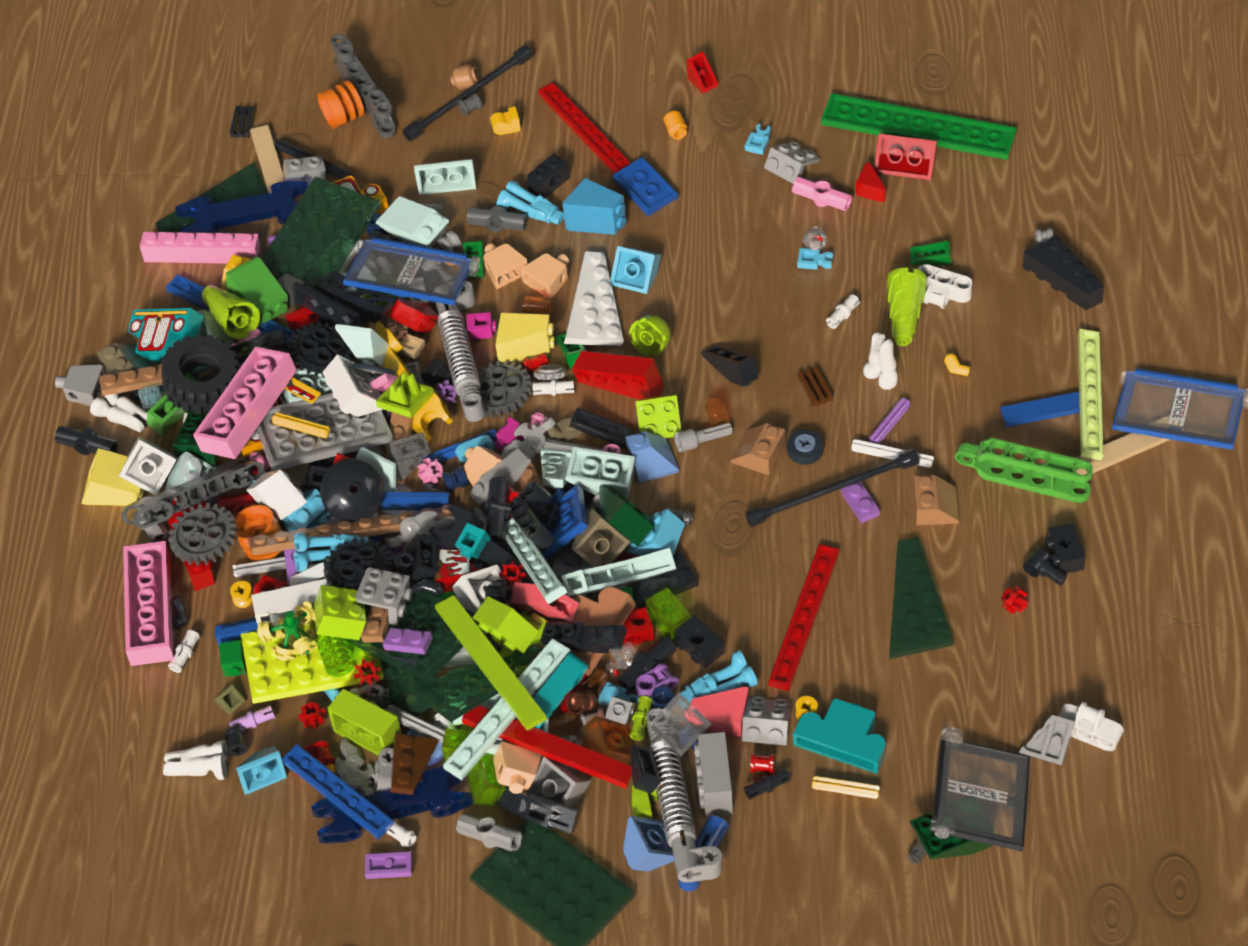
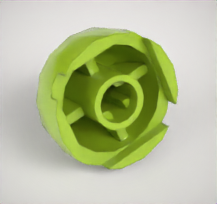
[629,315,671,356]

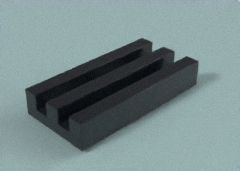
[230,106,255,138]

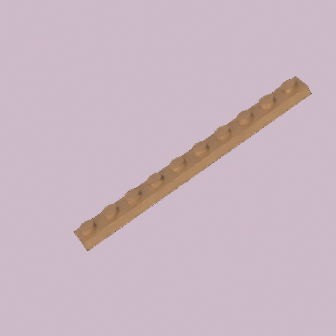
[248,504,456,555]

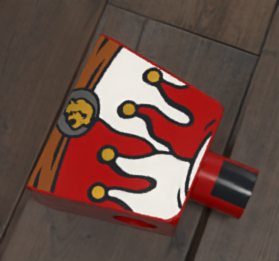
[436,549,483,593]

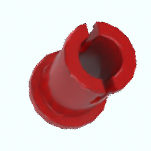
[521,353,548,373]

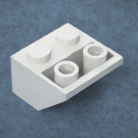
[247,470,307,521]

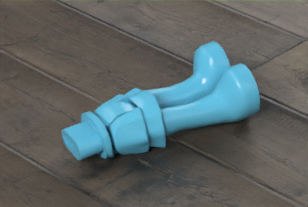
[496,180,564,225]
[294,532,368,572]
[677,650,758,708]

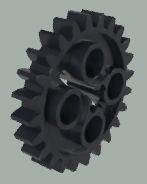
[288,321,354,378]
[323,538,394,590]

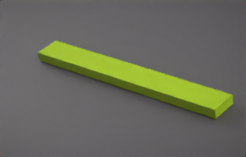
[435,595,546,731]

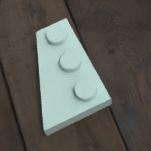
[541,448,572,489]

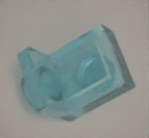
[138,385,164,409]

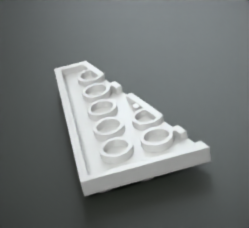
[564,251,624,346]

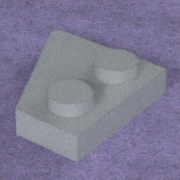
[1019,715,1075,766]

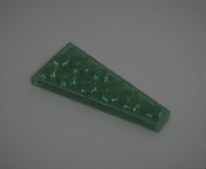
[889,537,954,659]

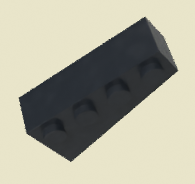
[1023,236,1104,310]

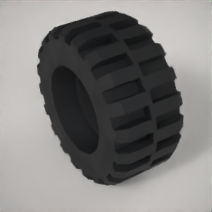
[161,334,240,414]

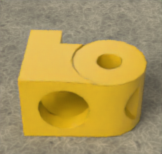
[490,106,521,135]

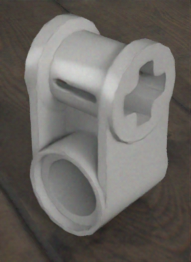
[374,748,393,792]

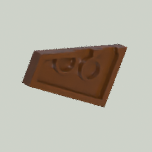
[390,733,439,795]

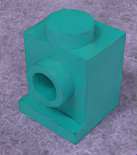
[455,523,491,560]

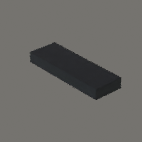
[569,407,635,449]

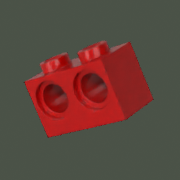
[612,607,654,651]

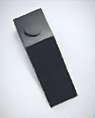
[701,344,758,387]

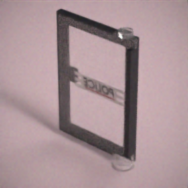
[930,727,1030,851]

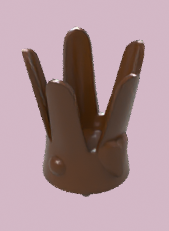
[579,669,609,699]

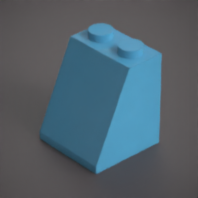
[563,178,627,235]

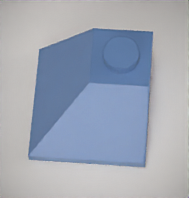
[626,431,679,483]
[623,816,674,872]

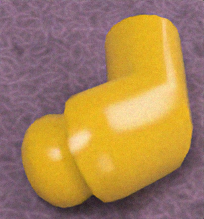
[944,353,971,376]

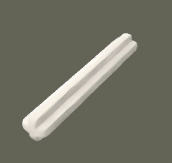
[852,439,934,468]

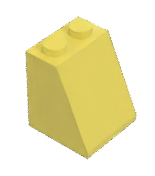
[496,313,555,366]
[81,448,144,506]

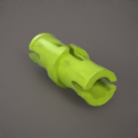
[630,696,652,741]

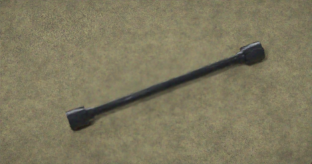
[402,45,533,142]
[745,448,920,527]

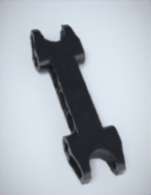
[428,503,564,586]

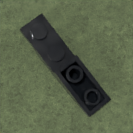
[540,621,627,653]
[493,782,580,833]

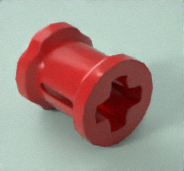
[750,753,774,774]

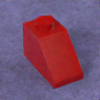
[389,299,438,332]

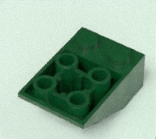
[173,412,221,468]
[599,484,654,546]
[910,797,994,860]

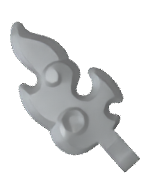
[501,417,556,461]
[385,511,456,548]
[335,738,375,803]

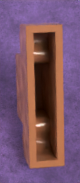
[557,587,636,676]

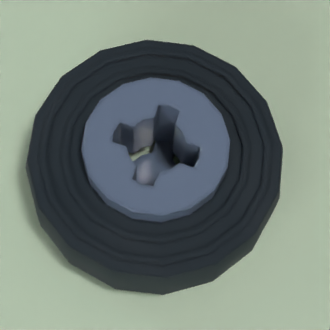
[786,430,824,465]

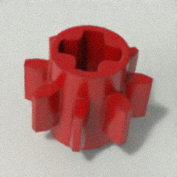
[499,561,527,588]
[1001,586,1029,615]
[354,659,381,686]
[298,701,327,729]

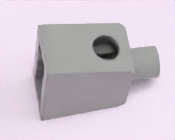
[55,365,106,406]

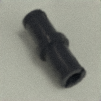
[744,768,791,800]

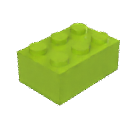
[327,689,401,756]

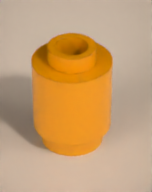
[663,111,687,139]

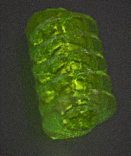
[316,635,354,677]

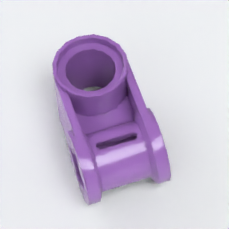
[636,663,679,698]

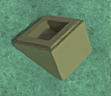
[214,684,246,715]

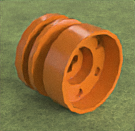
[317,80,364,129]
[234,505,283,561]

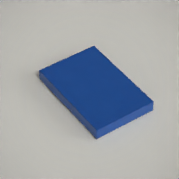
[612,157,679,217]

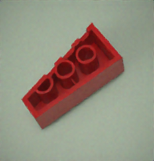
[572,351,665,399]
[168,500,215,591]

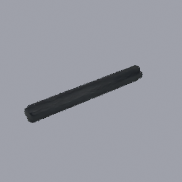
[274,139,353,179]

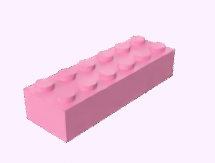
[193,347,297,459]
[123,541,174,666]

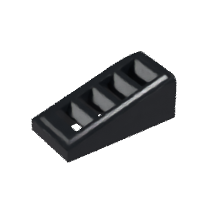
[631,744,661,793]

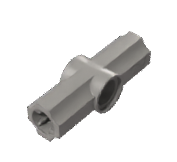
[456,814,522,851]

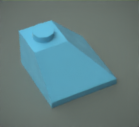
[610,246,661,294]
[236,746,287,795]

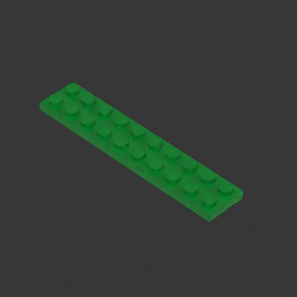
[821,93,1017,160]

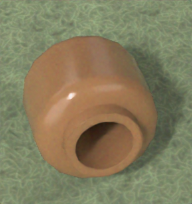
[450,64,479,91]

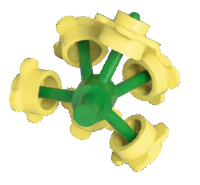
[257,601,323,661]

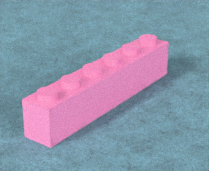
[140,232,262,263]

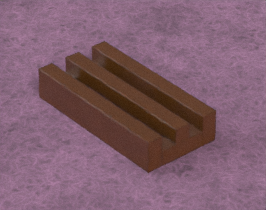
[798,366,833,407]

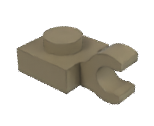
[547,415,584,442]

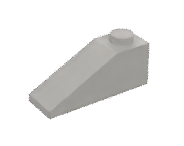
[469,448,531,507]

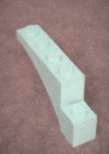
[561,548,677,598]

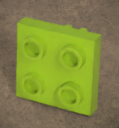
[376,372,434,418]
[635,394,682,438]

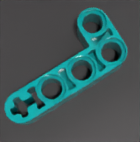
[533,652,589,729]

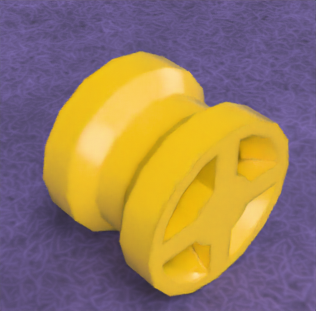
[230,581,253,608]
[795,696,818,721]

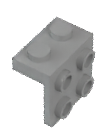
[764,141,820,184]
[355,568,413,625]
[742,697,792,746]

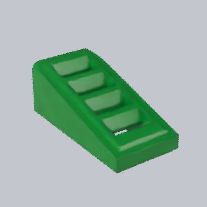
[463,241,484,279]
[910,241,953,265]
[555,333,586,369]

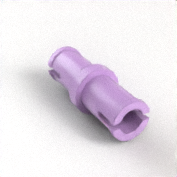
[229,705,275,730]

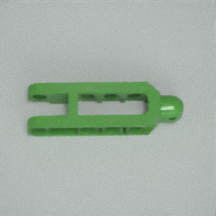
[955,438,1093,503]

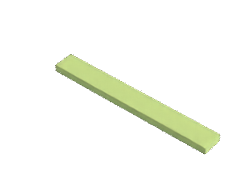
[1078,329,1104,460]

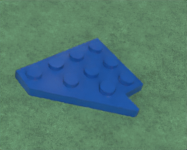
[542,485,588,560]

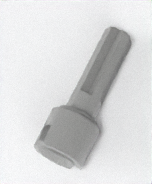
[674,423,732,453]

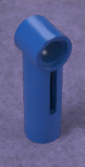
[677,815,729,892]

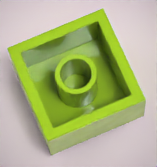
[314,585,366,640]
[472,596,539,653]

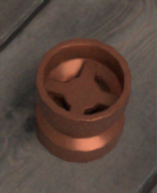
[566,690,597,715]

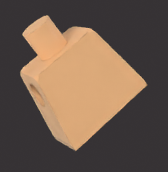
[483,244,528,289]
[521,254,569,300]
[463,446,504,487]
[493,741,541,794]

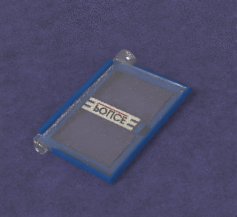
[343,237,480,305]
[1112,369,1248,450]

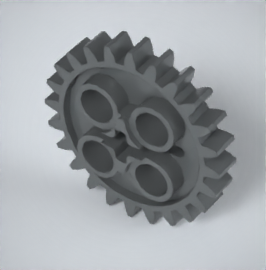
[477,360,533,419]
[168,503,238,566]

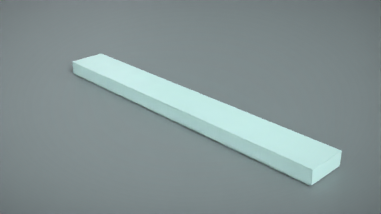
[505,518,567,604]
[443,638,570,780]

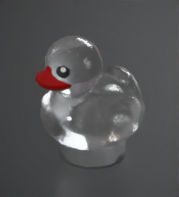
[802,227,827,251]
[605,642,637,676]

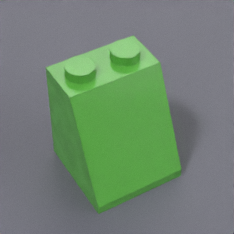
[226,257,288,327]

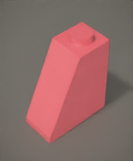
[509,582,579,622]
[684,687,749,737]

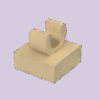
[398,334,425,360]

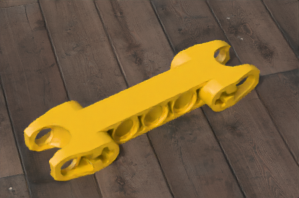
[375,321,453,442]

